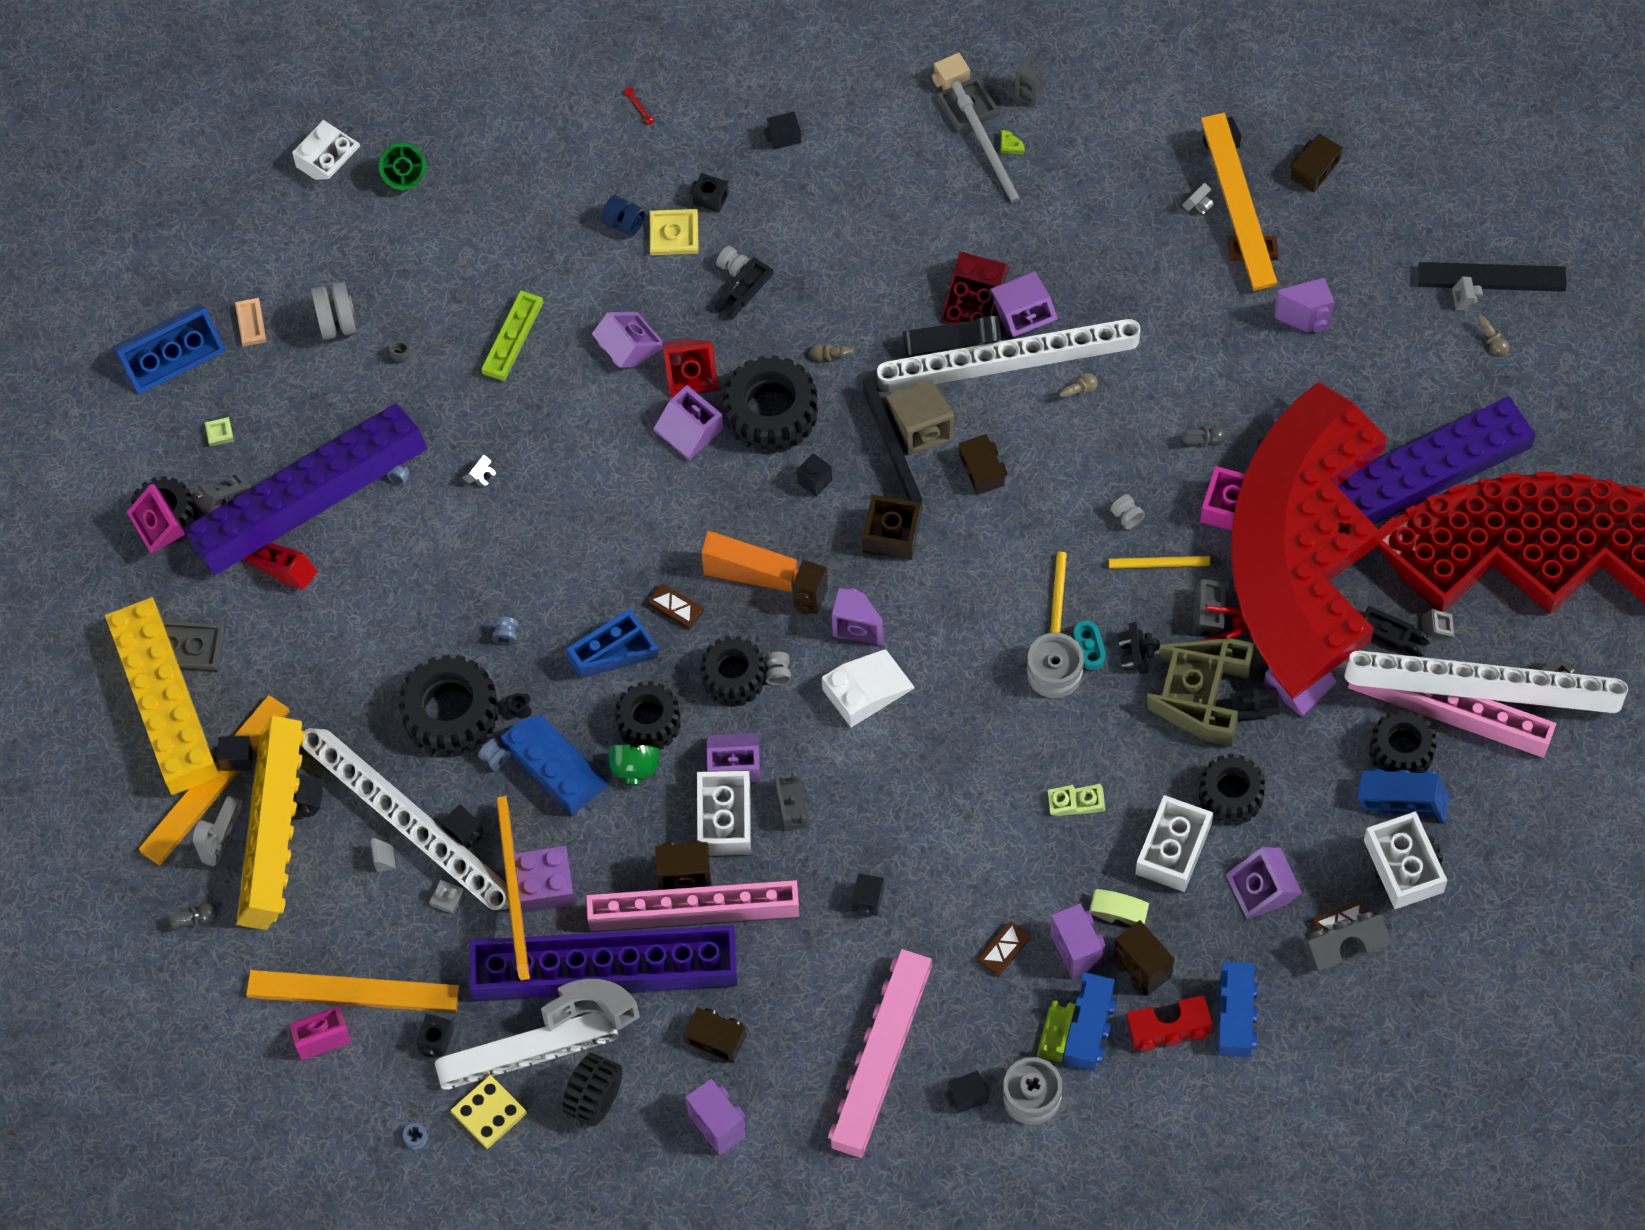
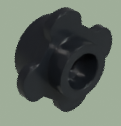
[505,693,532,719]

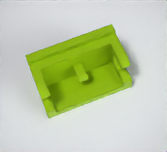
[1037,1001,1076,1063]

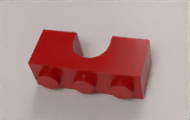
[1126,995,1213,1052]

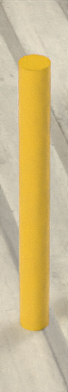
[1050,552,1067,633]
[1109,556,1210,569]

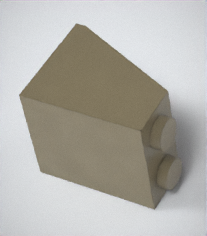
[886,380,954,456]

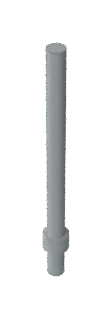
[951,81,1020,203]

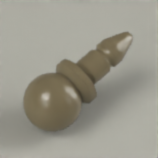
[1478,314,1509,357]
[809,344,854,363]
[1059,373,1098,397]

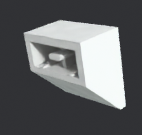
[292,120,360,180]

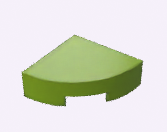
[1001,130,1025,154]

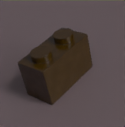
[1290,134,1343,192]
[959,434,1007,495]
[792,560,828,615]
[684,1007,747,1063]

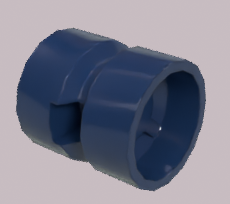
[601,195,646,237]

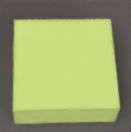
[204,417,234,447]

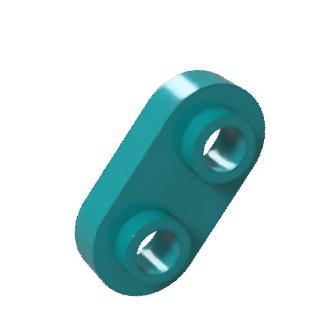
[1073,621,1106,670]

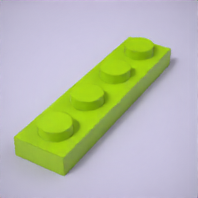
[481,290,544,381]

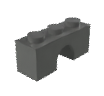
[1302,910,1392,971]

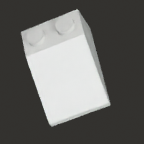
[822,649,914,727]

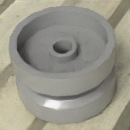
[311,281,357,341]
[1027,633,1084,698]
[1003,1057,1062,1125]

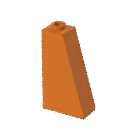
[701,531,799,592]

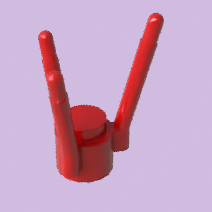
[1204,606,1250,641]

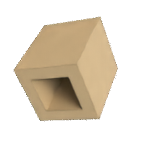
[932,53,970,91]

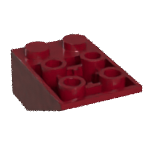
[940,251,1010,324]

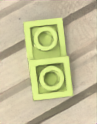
[1048,784,1105,816]
[1089,889,1149,926]

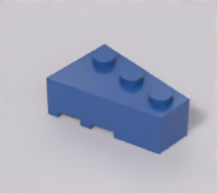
[566,609,659,678]
[1358,769,1449,824]
[1218,962,1258,1057]
[1063,972,1117,1071]

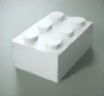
[697,771,751,856]
[1135,795,1213,892]
[1364,811,1447,909]

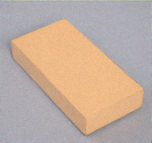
[235,298,267,347]

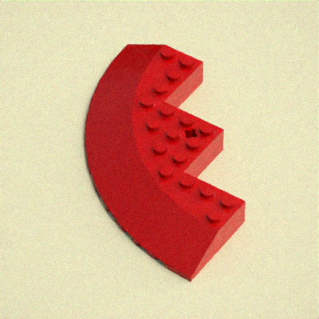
[1231,381,1387,699]
[1377,471,1645,615]

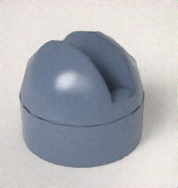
[387,465,409,486]

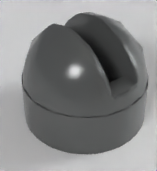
[390,341,409,362]

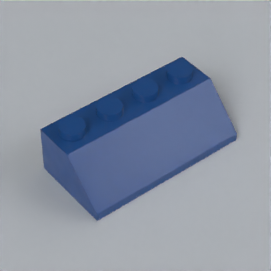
[112,303,226,395]
[501,715,610,816]

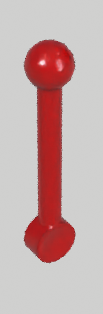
[625,87,654,125]

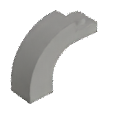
[541,979,640,1031]

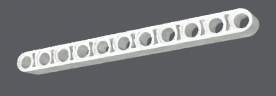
[877,319,1140,392]
[1344,651,1628,713]
[302,728,510,910]

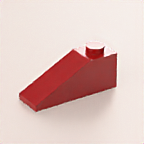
[243,543,318,590]

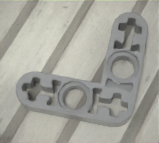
[193,796,243,867]

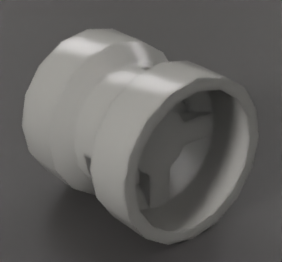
[716,245,750,278]
[1110,494,1145,529]
[764,652,791,685]

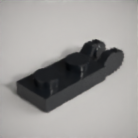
[714,257,774,320]
[1363,606,1432,657]

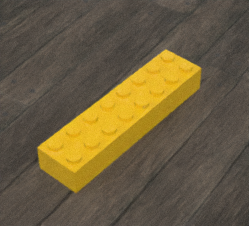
[105,597,220,795]
[236,715,305,930]

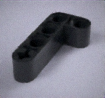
[902,316,1002,357]

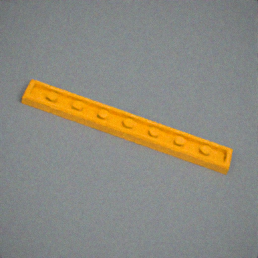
[1201,112,1277,291]
[139,695,290,866]
[496,796,530,980]
[246,970,460,1013]

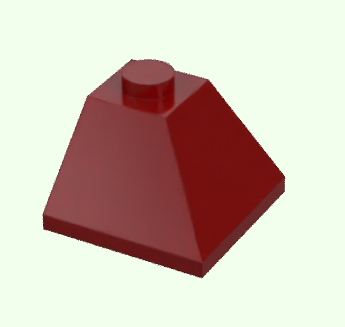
[662,339,719,397]

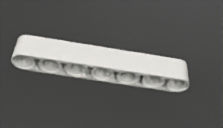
[435,1013,619,1090]

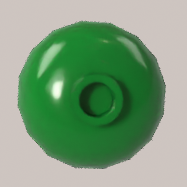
[378,142,427,190]
[608,745,660,786]

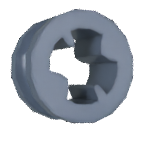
[403,1123,428,1149]

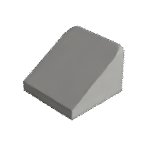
[1422,609,1454,638]
[370,838,396,872]

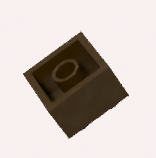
[862,494,921,560]
[655,840,712,890]
[1113,920,1175,996]

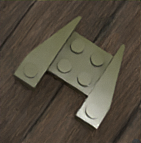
[1147,638,1255,747]

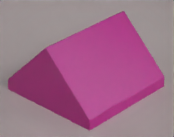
[127,484,185,553]
[289,1006,352,1061]

